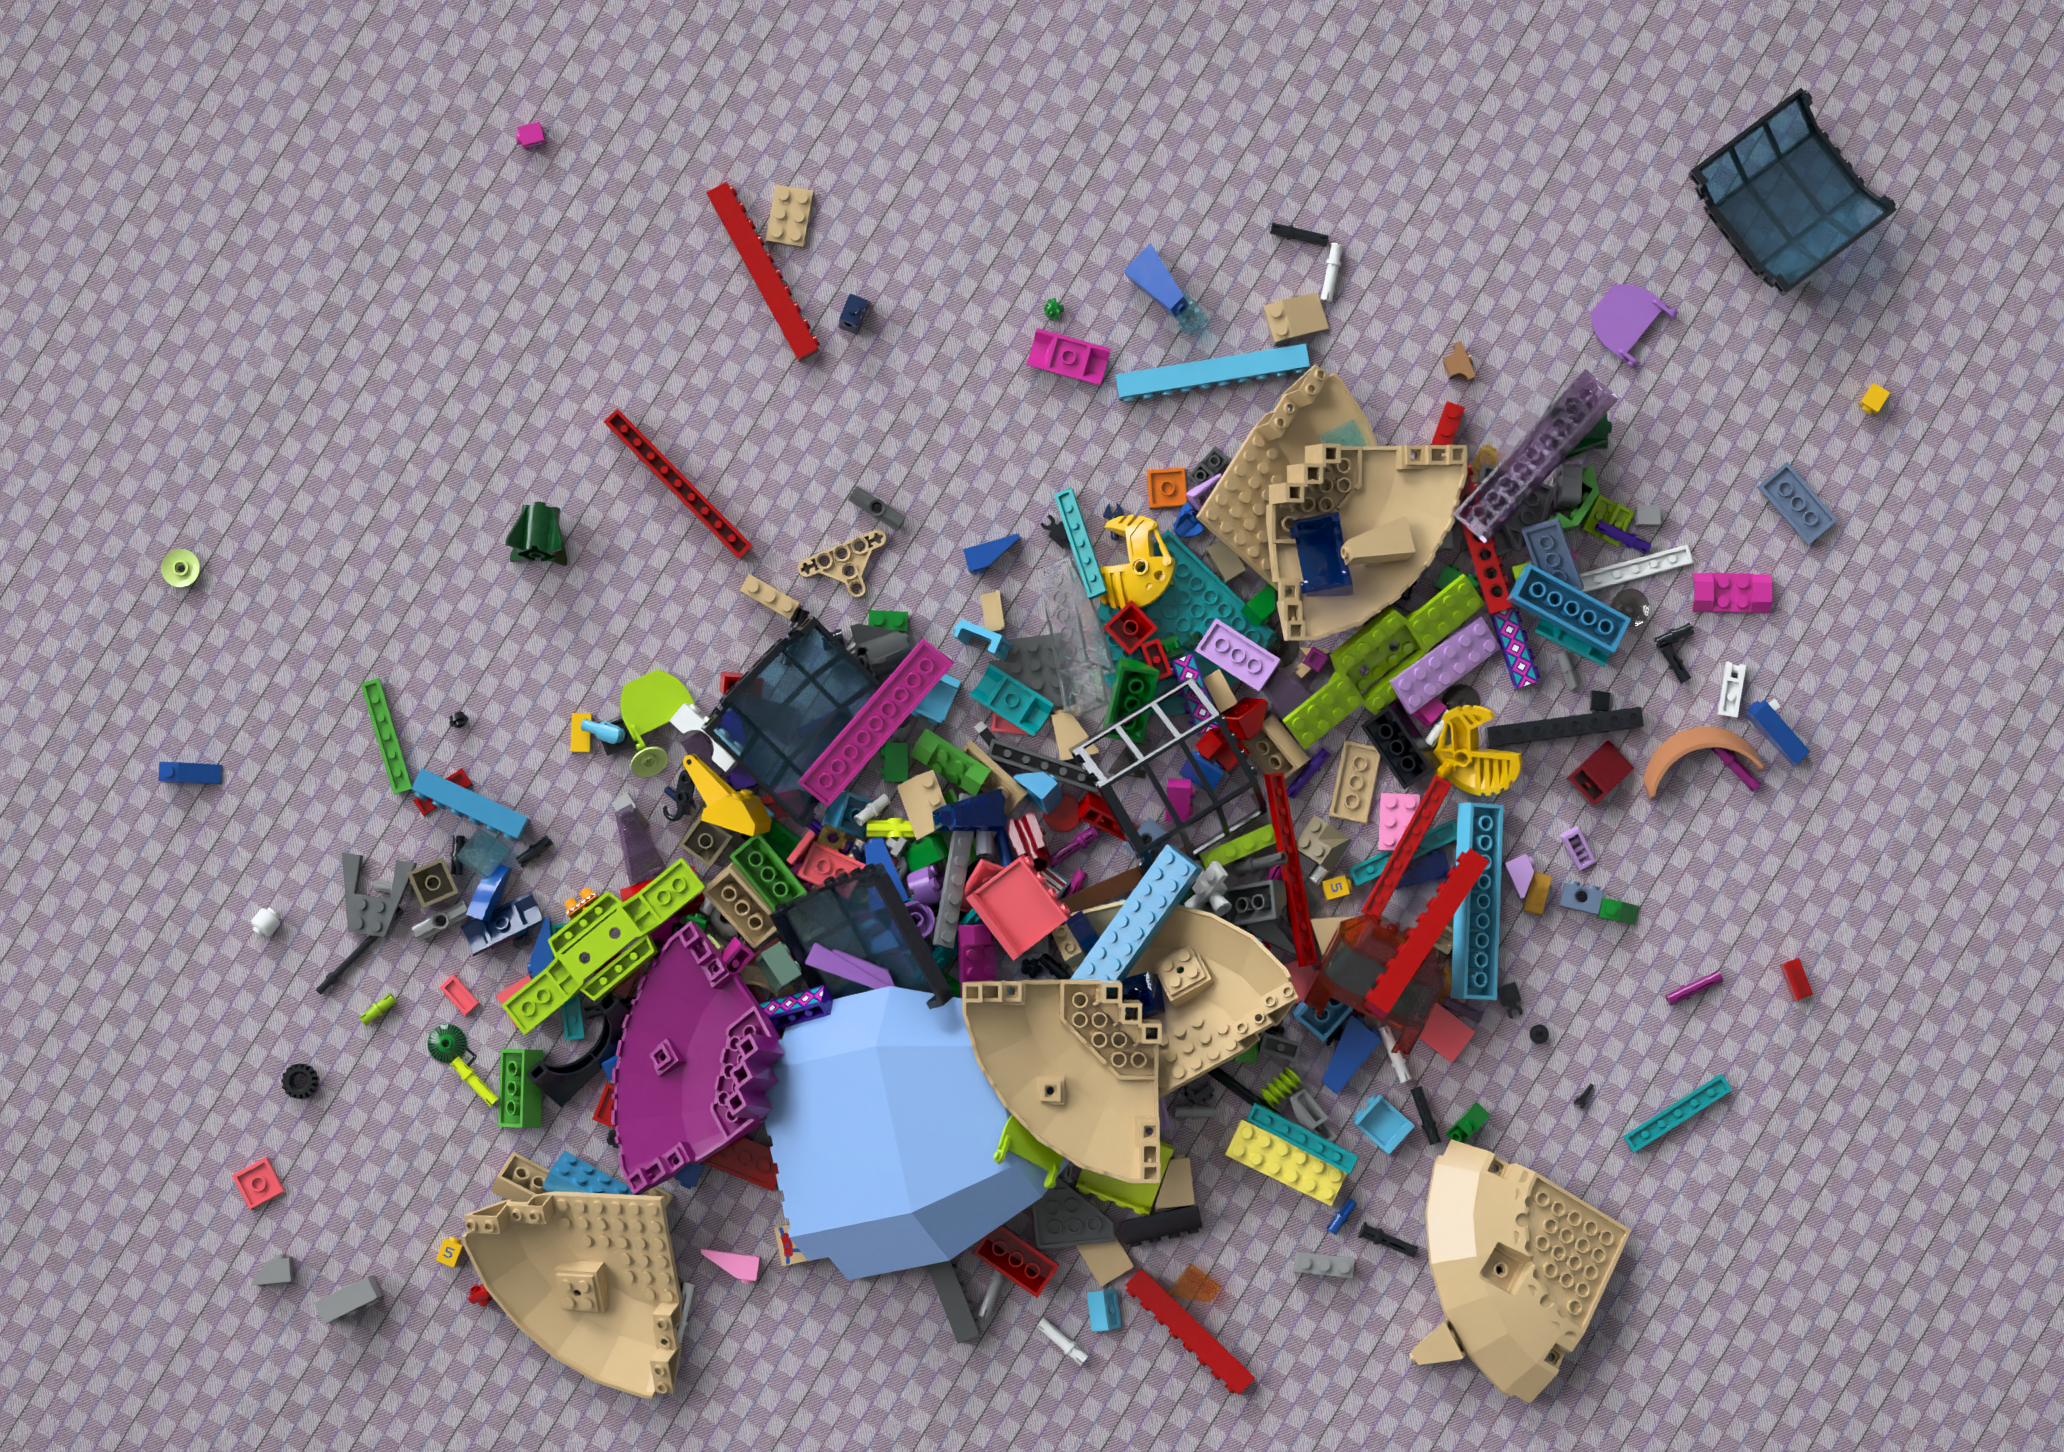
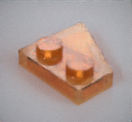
[1168,1263,1222,1302]

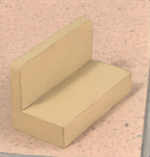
[980,590,1005,632]

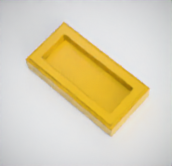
[570,713,592,753]

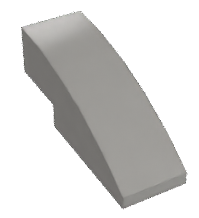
[1290,1088,1337,1142]

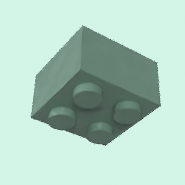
[754,942,801,994]

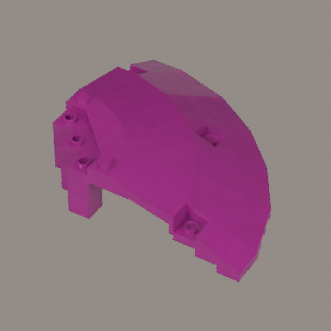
[611,921,784,1195]

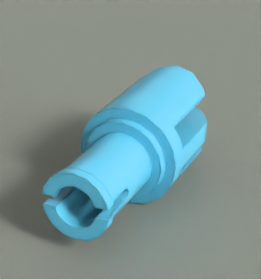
[581,719,625,744]

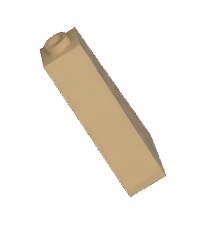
[1341,516,1416,565]
[1310,915,1391,957]

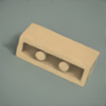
[740,574,801,622]

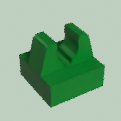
[1160,635,1184,659]

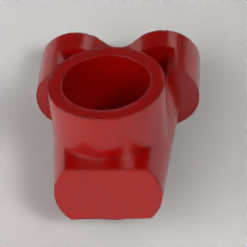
[468,1284,492,1307]

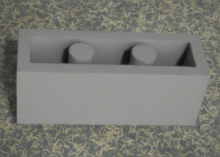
[1293,1251,1355,1278]

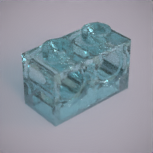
[1165,289,1208,336]

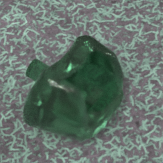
[1183,631,1203,651]

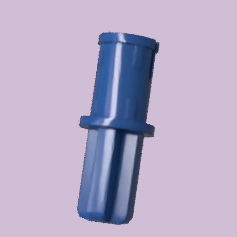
[1326,1198,1357,1235]

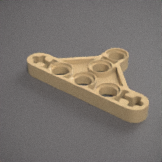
[798,530,887,598]

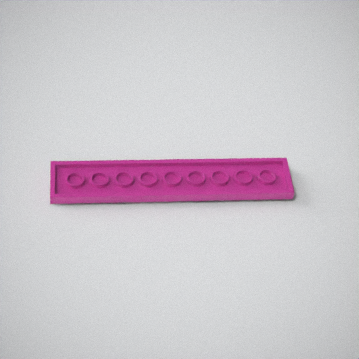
[798,637,954,807]

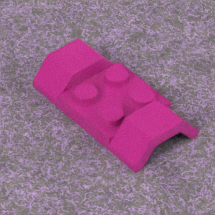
[1026,328,1111,386]
[1692,573,1772,613]
[957,923,997,998]

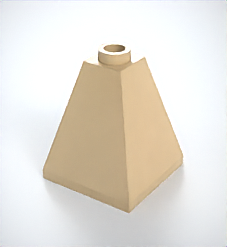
[1409,1318,1466,1365]

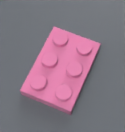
[1379,793,1420,853]

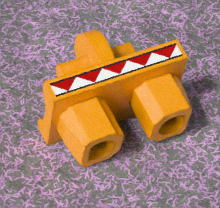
[564,887,599,920]

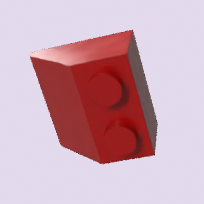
[1103,600,1158,657]
[1221,698,1268,740]

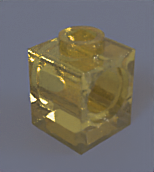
[1471,444,1499,473]
[816,823,848,852]

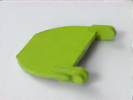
[620,669,695,752]
[993,1114,1063,1189]

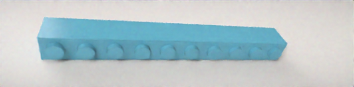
[1115,344,1310,402]

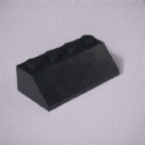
[1361,701,1442,790]
[1121,1204,1203,1247]

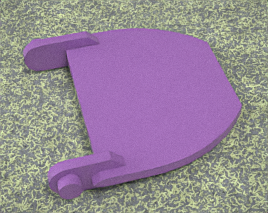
[1590,284,1678,368]

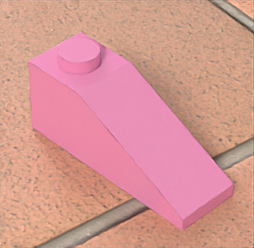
[701,1249,761,1284]

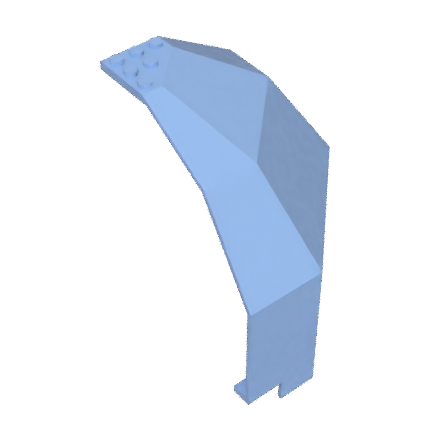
[764,986,1069,1280]

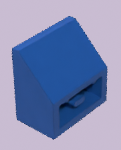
[1178,751,1225,791]

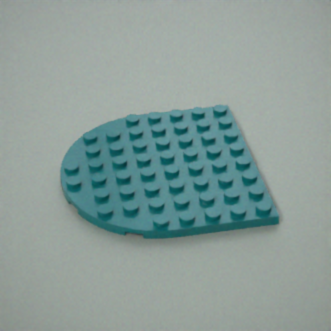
[1092,530,1279,716]

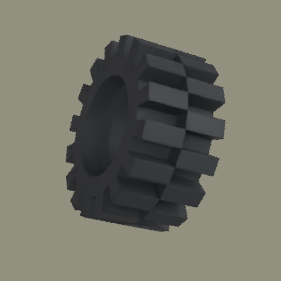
[281,1064,319,1099]

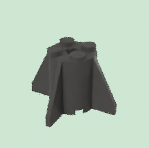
[845,624,911,697]

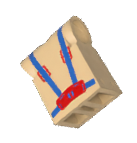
[774,1224,829,1266]

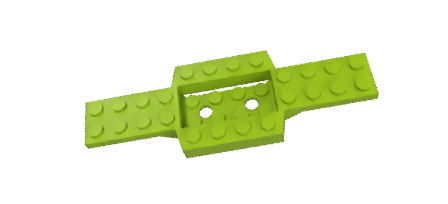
[1283,574,1485,750]
[501,857,706,1036]

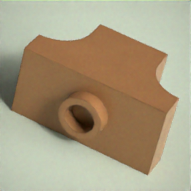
[1442,341,1476,382]

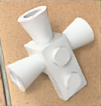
[1184,860,1232,916]

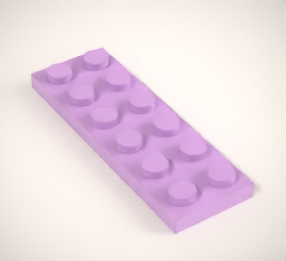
[1389,616,1501,714]

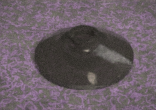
[1611,589,1650,627]
[1266,629,1299,668]
[1442,684,1481,712]

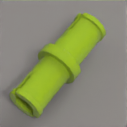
[359,993,397,1026]

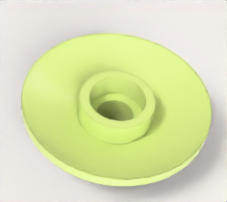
[161,549,200,587]
[630,747,668,777]

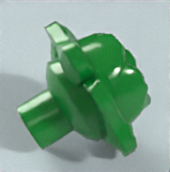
[1044,298,1064,321]

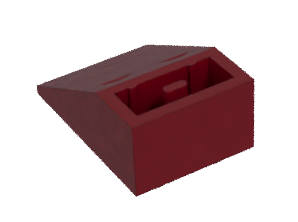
[1565,740,1634,807]

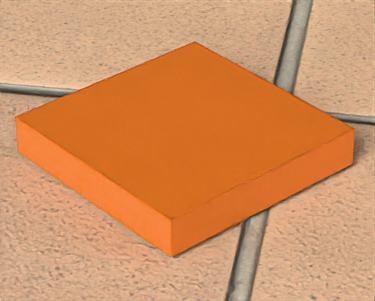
[1146,467,1188,509]

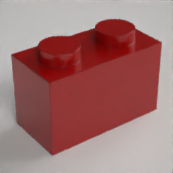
[1140,638,1173,682]

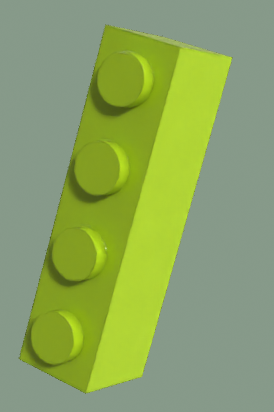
[1199,824,1276,871]

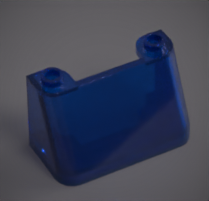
[1289,512,1354,597]

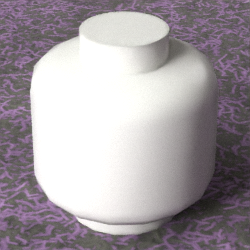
[251,907,280,937]

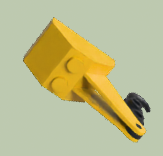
[663,754,772,837]

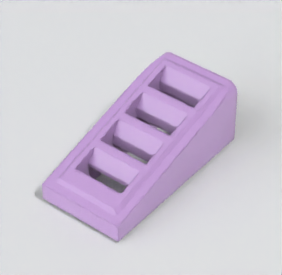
[1186,474,1222,511]
[1559,827,1596,871]

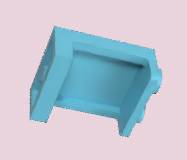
[954,619,1012,661]
[910,674,961,726]
[1353,1094,1415,1155]

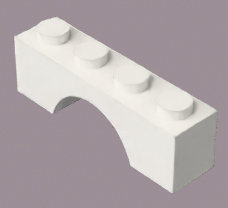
[670,703,743,772]

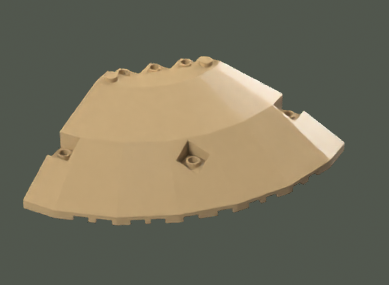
[1266,444,1467,641]
[962,979,1162,1183]

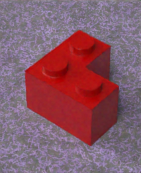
[1195,727,1251,771]

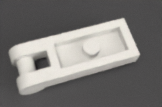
[1717,662,1746,718]

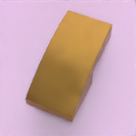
[1523,871,1552,916]

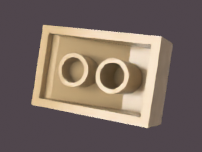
[1262,292,1329,346]

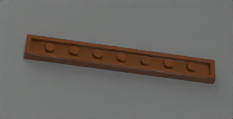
[1060,843,1201,914]

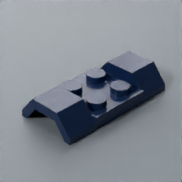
[461,891,544,957]

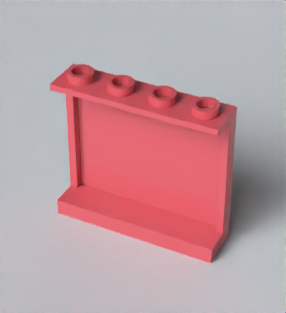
[966,854,1071,961]

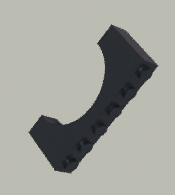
[527,992,631,1108]

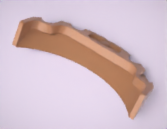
[1643,726,1764,799]

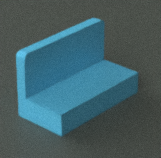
[1087,1289,1122,1331]

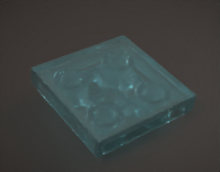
[1319,419,1366,446]
[456,828,511,880]

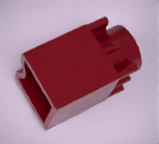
[1004,811,1052,872]

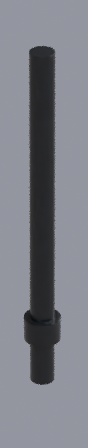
[315,907,404,995]

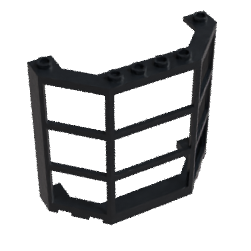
[1069,677,1268,878]

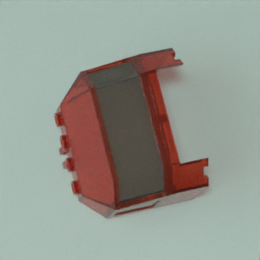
[1304,914,1445,1055]

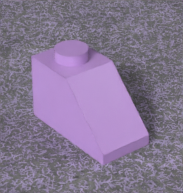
[1503,854,1535,899]

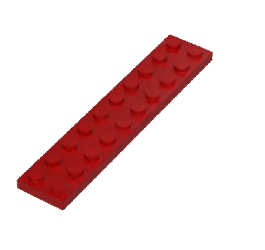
[592,1083,779,1191]

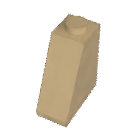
[1051,709,1099,762]
[1155,1154,1195,1209]

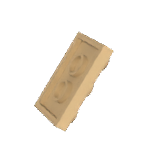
[766,184,814,248]

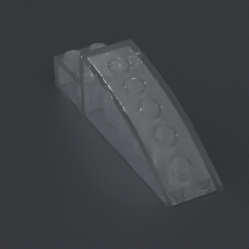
[1038,555,1115,717]

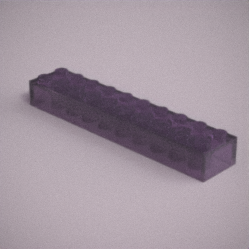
[1453,369,1618,544]

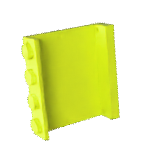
[1076,1141,1175,1215]

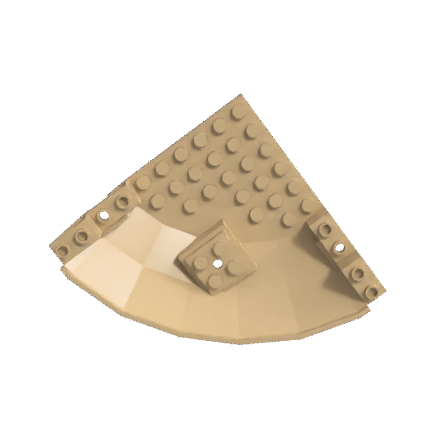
[1196,364,1377,630]
[1051,901,1299,1099]
[1425,1139,1632,1404]
[462,1191,682,1399]

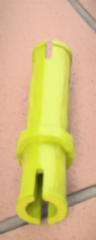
[450,1056,499,1107]

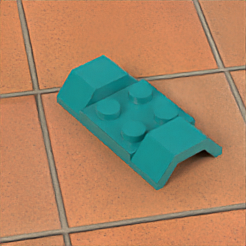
[1534,619,1609,667]
[969,663,1055,737]

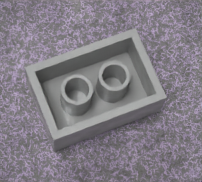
[314,1275,384,1325]

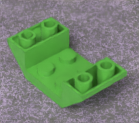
[1547,464,1599,532]

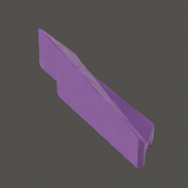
[805,942,895,989]

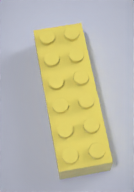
[1224,1119,1347,1206]

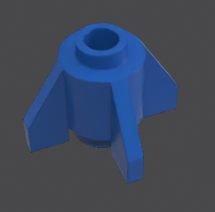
[1173,502,1205,538]

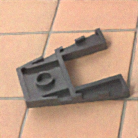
[342,852,417,938]

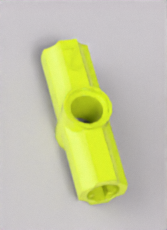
[866,818,916,841]

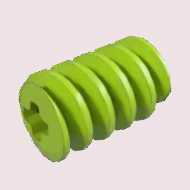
[1261,1067,1304,1109]

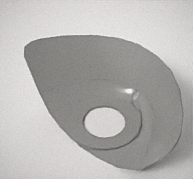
[709,906,738,942]

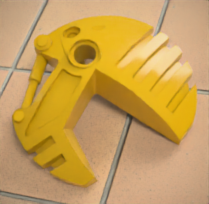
[1097,515,1176,609]
[1433,705,1522,796]

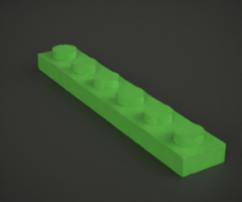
[361,678,412,795]

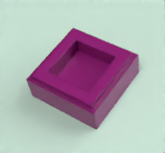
[1302,646,1329,673]

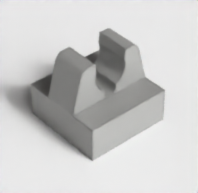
[885,837,909,861]

